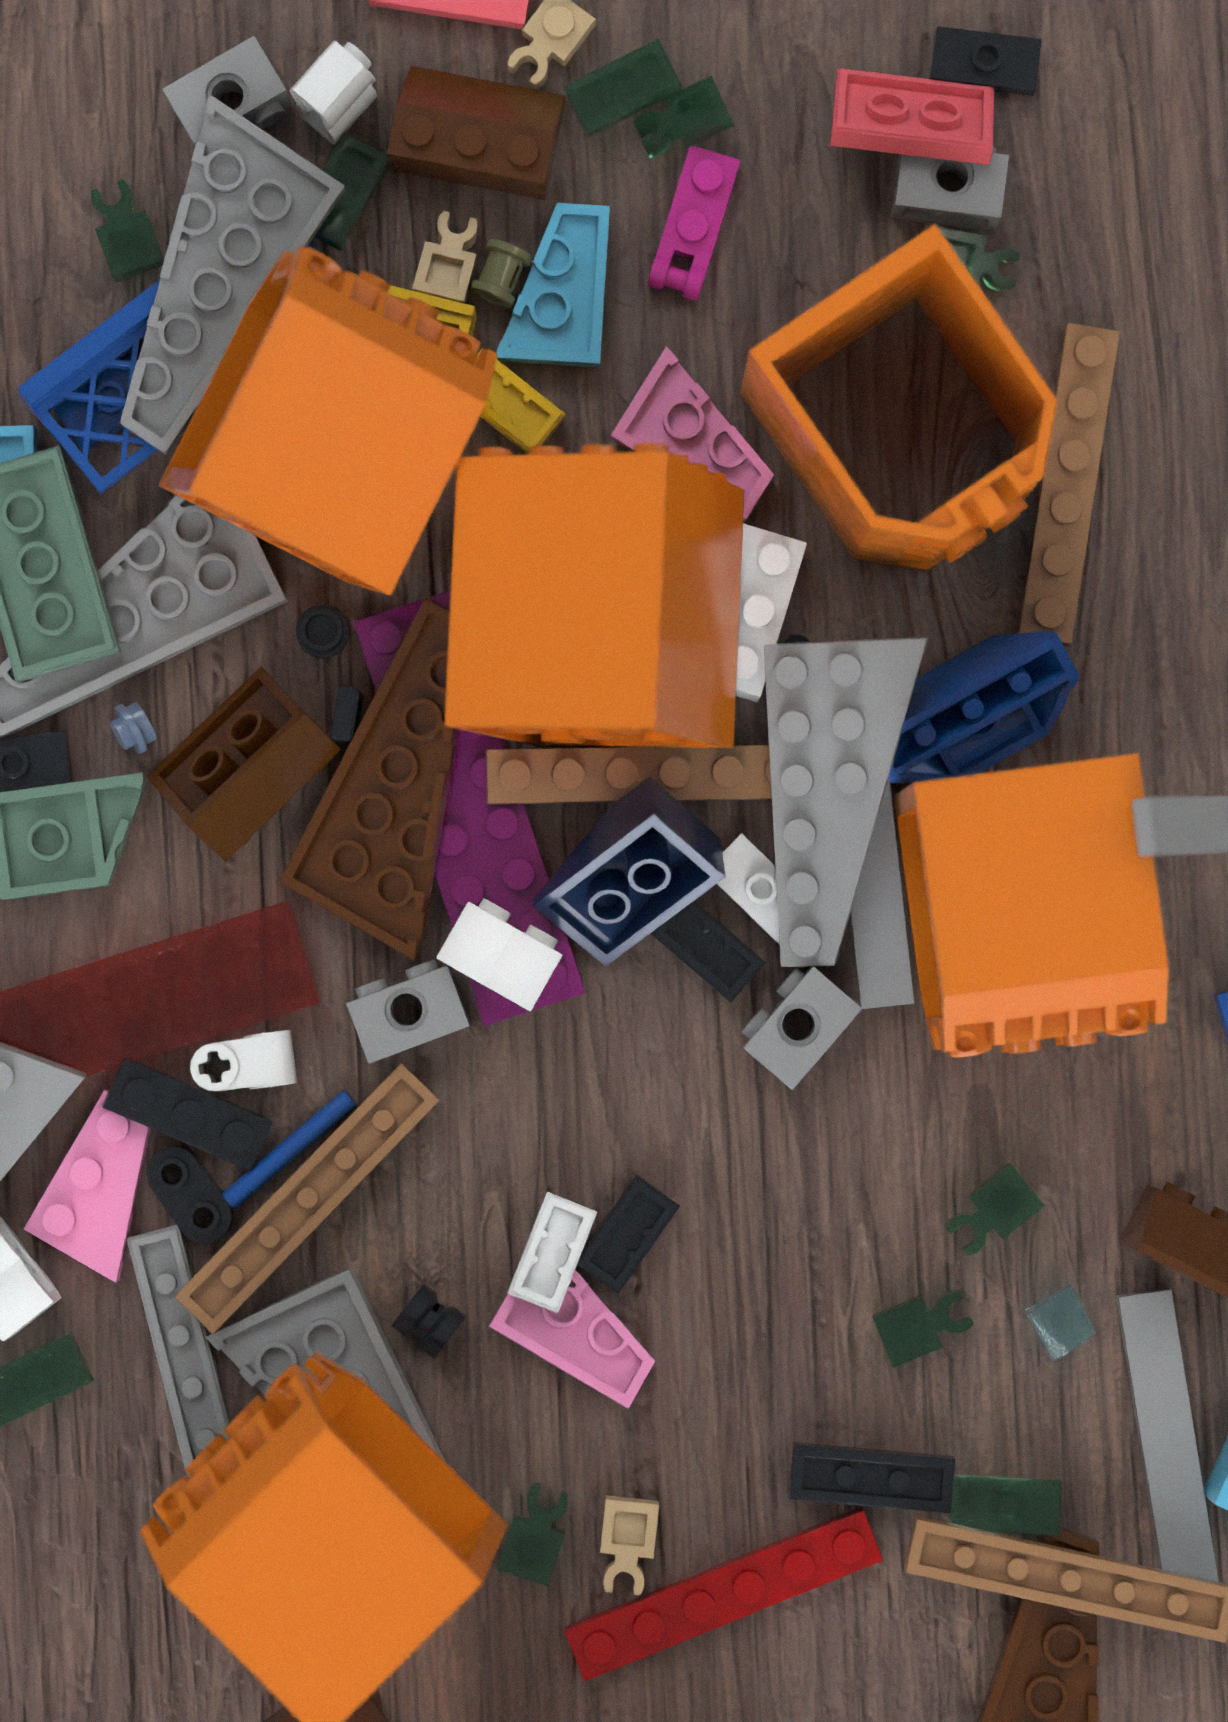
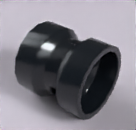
[391,1283,466,1359]

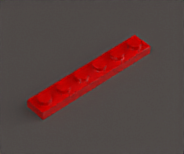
[564,1507,884,1682]

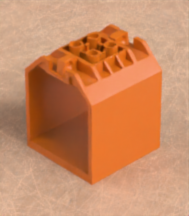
[740,224,1057,571]
[158,246,498,595]
[893,753,1169,1058]
[140,1351,508,1722]

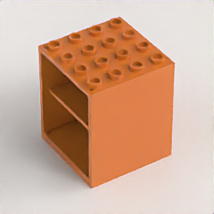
[445,443,745,748]

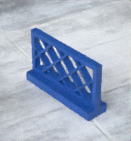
[18,279,189,495]

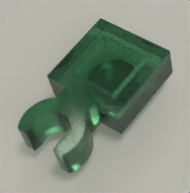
[633,75,734,158]
[91,179,164,283]
[937,226,1020,292]
[944,1163,1045,1256]
[871,1290,974,1368]
[497,1481,568,1586]

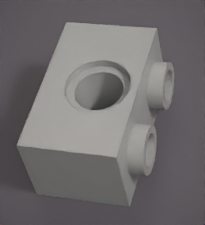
[162,36,292,146]
[891,147,1009,231]
[346,959,472,1064]
[741,966,863,1090]

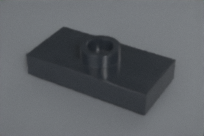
[930,26,1042,96]
[0,731,73,792]
[650,901,766,1003]
[577,1174,680,1294]

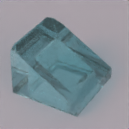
[1023,1285,1096,1362]

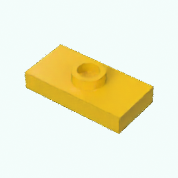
[474,348,566,455]

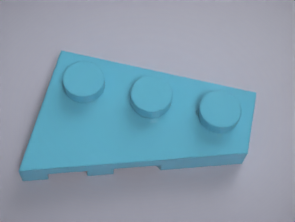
[496,203,610,368]

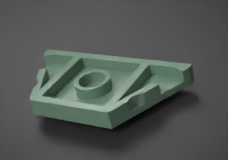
[0,772,147,900]

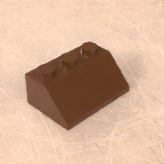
[387,66,566,200]
[147,667,341,861]
[1119,1182,1228,1297]

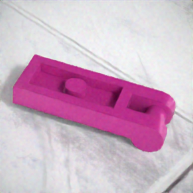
[647,145,741,302]

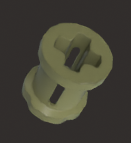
[469,239,532,308]

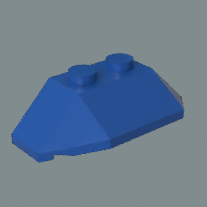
[888,631,1080,783]

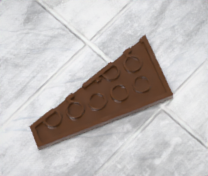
[279,598,459,960]
[977,1522,1099,1722]

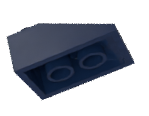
[533,776,726,966]

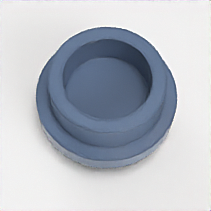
[110,702,156,754]

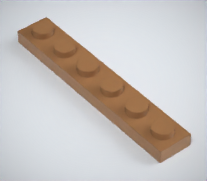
[1017,323,1120,646]
[485,745,772,805]
[174,1063,439,1334]
[904,1515,1228,1643]

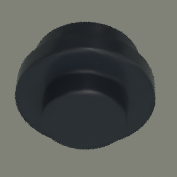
[296,605,350,658]

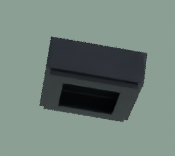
[331,685,363,744]

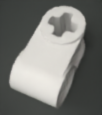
[190,1030,297,1091]

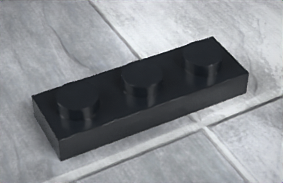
[102,1056,273,1171]
[789,1442,955,1513]

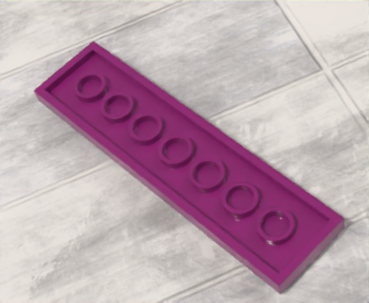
[353,590,585,1026]

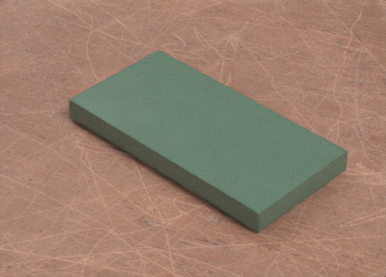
[0,446,121,682]

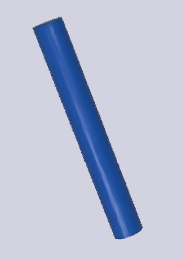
[222,1090,358,1209]

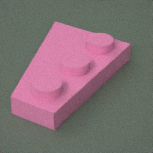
[610,346,774,522]
[24,1089,151,1283]
[488,1269,655,1409]

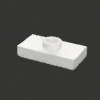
[717,833,780,945]
[507,1192,597,1313]

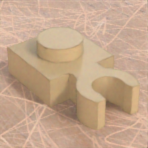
[508,0,596,90]
[412,211,477,304]
[600,1495,659,1596]

